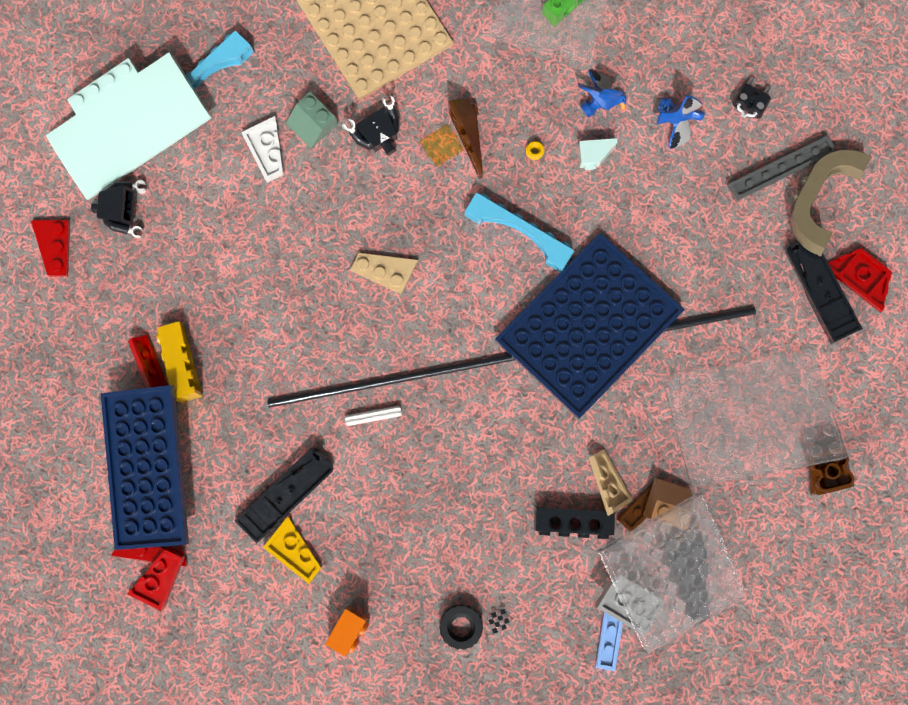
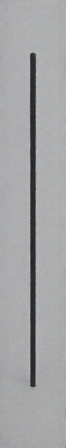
[267,307,756,408]

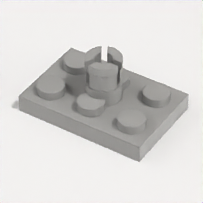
[595,571,665,635]

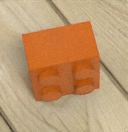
[325,606,369,657]

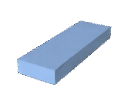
[595,612,623,671]

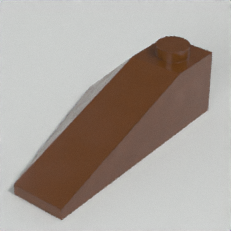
[448,99,483,179]

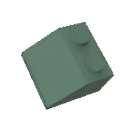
[286,92,338,149]

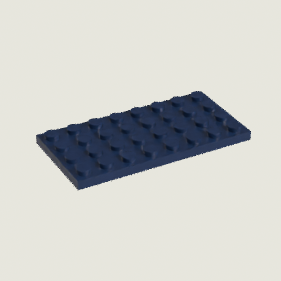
[101,385,189,550]

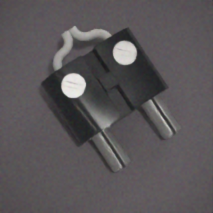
[732,77,772,119]

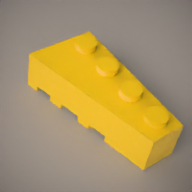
[156,321,203,403]

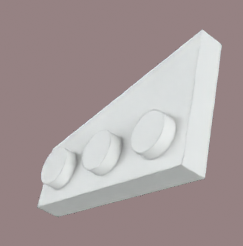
[241,116,284,183]

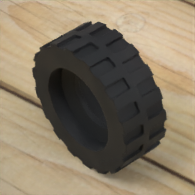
[439,604,483,650]

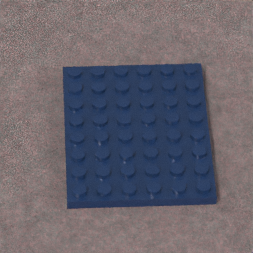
[495,233,685,419]

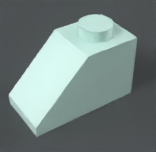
[578,138,617,170]

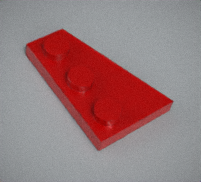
[31,220,70,277]
[127,548,185,611]

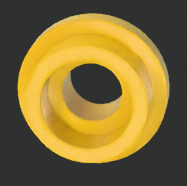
[526,141,544,160]

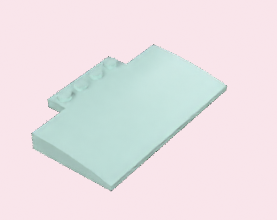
[46,53,211,200]

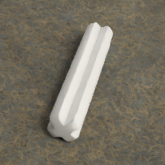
[345,406,402,426]

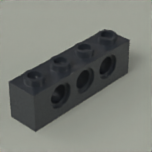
[534,507,615,539]

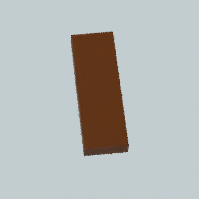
[617,481,654,533]

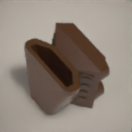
[806,448,855,495]

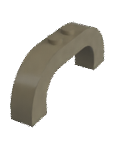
[791,150,872,256]

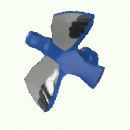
[578,70,627,118]
[657,95,705,149]

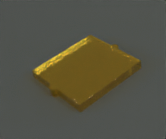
[420,125,464,167]

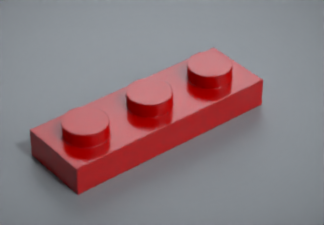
[128,335,167,388]

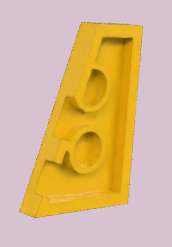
[263,517,321,584]

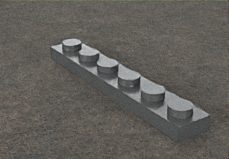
[727,135,837,202]

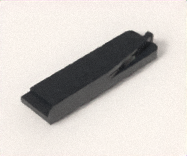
[785,242,863,344]
[234,447,333,544]

